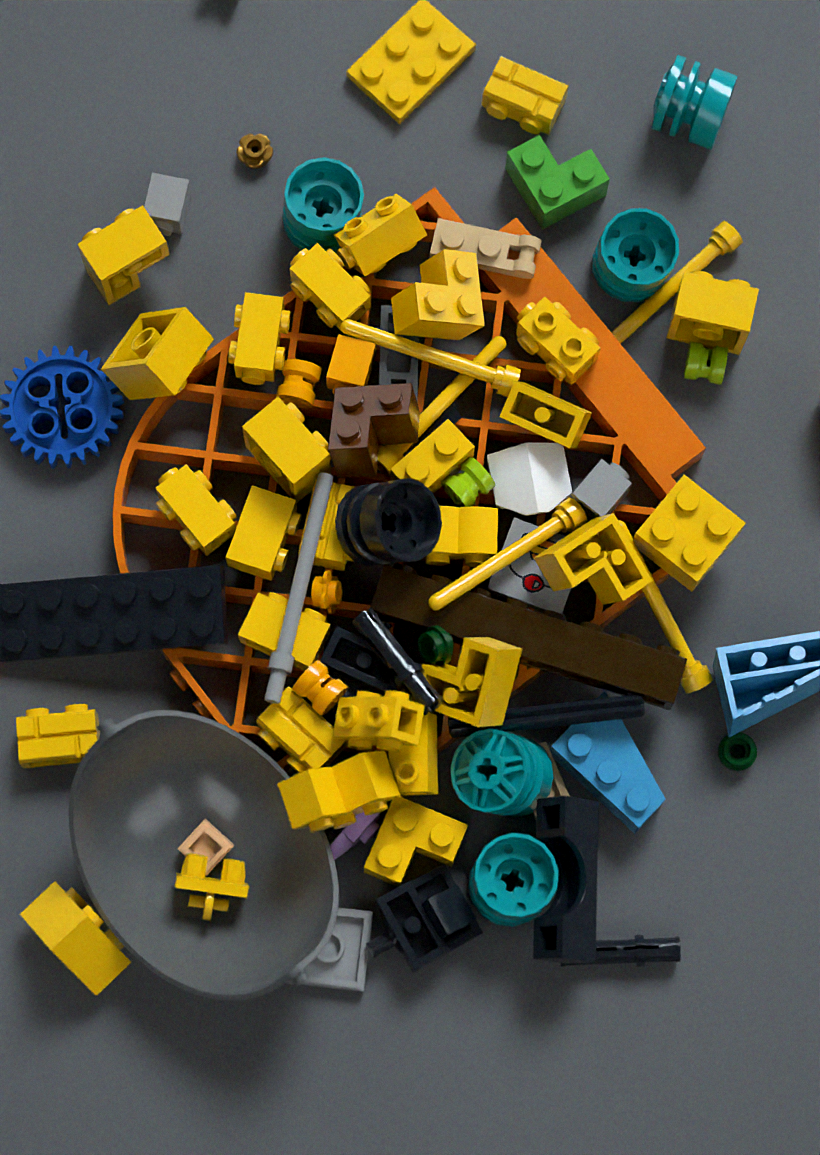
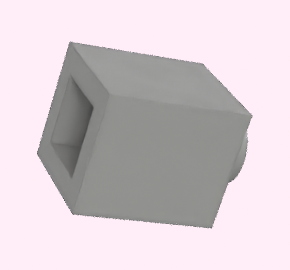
[144,173,192,236]
[571,459,632,520]

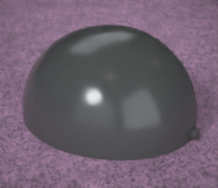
[68,710,339,1001]

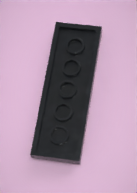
[0,565,228,663]

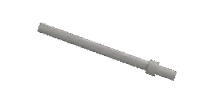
[264,473,334,704]

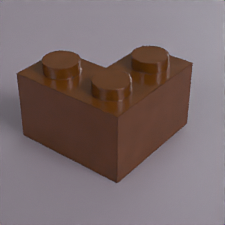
[329,383,420,478]

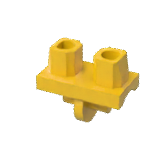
[175,853,249,921]

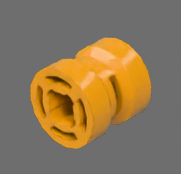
[276,359,322,409]
[292,660,348,716]

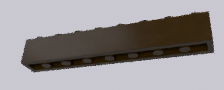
[370,563,687,710]

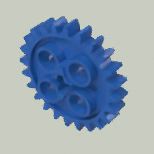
[0,346,124,469]

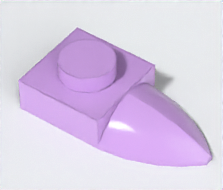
[330,812,381,860]

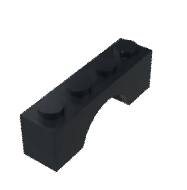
[533,795,599,964]

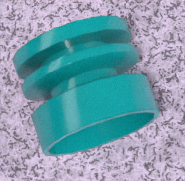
[651,55,738,150]
[282,157,364,254]
[592,208,679,302]
[450,728,554,818]
[468,833,559,927]

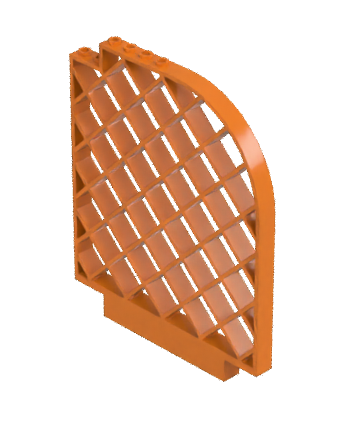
[112,187,706,772]

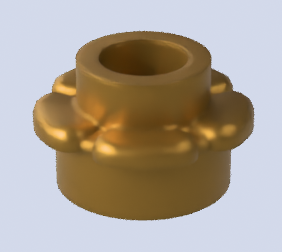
[236,133,273,169]

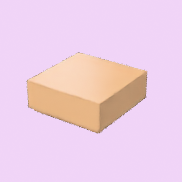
[178,818,234,876]

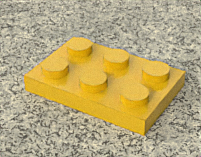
[346,0,476,124]

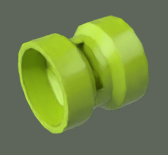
[683,341,728,385]
[441,457,496,507]

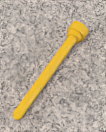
[611,221,743,344]
[340,319,521,397]
[377,336,506,478]
[428,498,587,610]
[618,520,714,694]

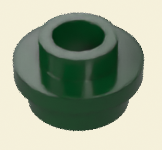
[418,625,454,665]
[718,732,757,772]

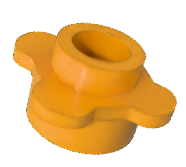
[311,570,342,614]

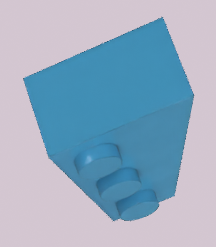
[712,631,820,737]
[550,690,666,834]

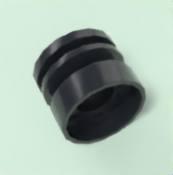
[335,478,442,566]

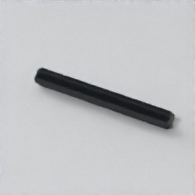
[448,694,645,738]

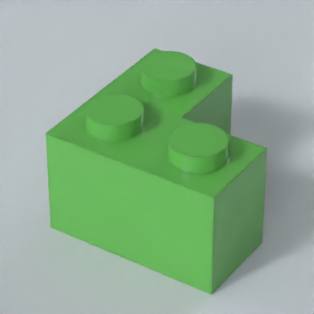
[505,135,610,230]

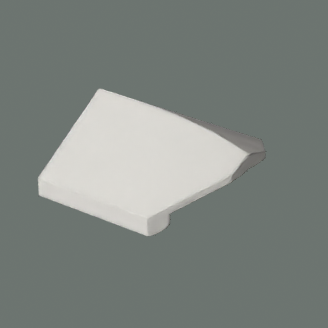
[487,442,572,516]

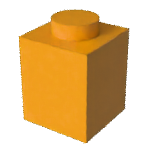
[326,334,376,394]

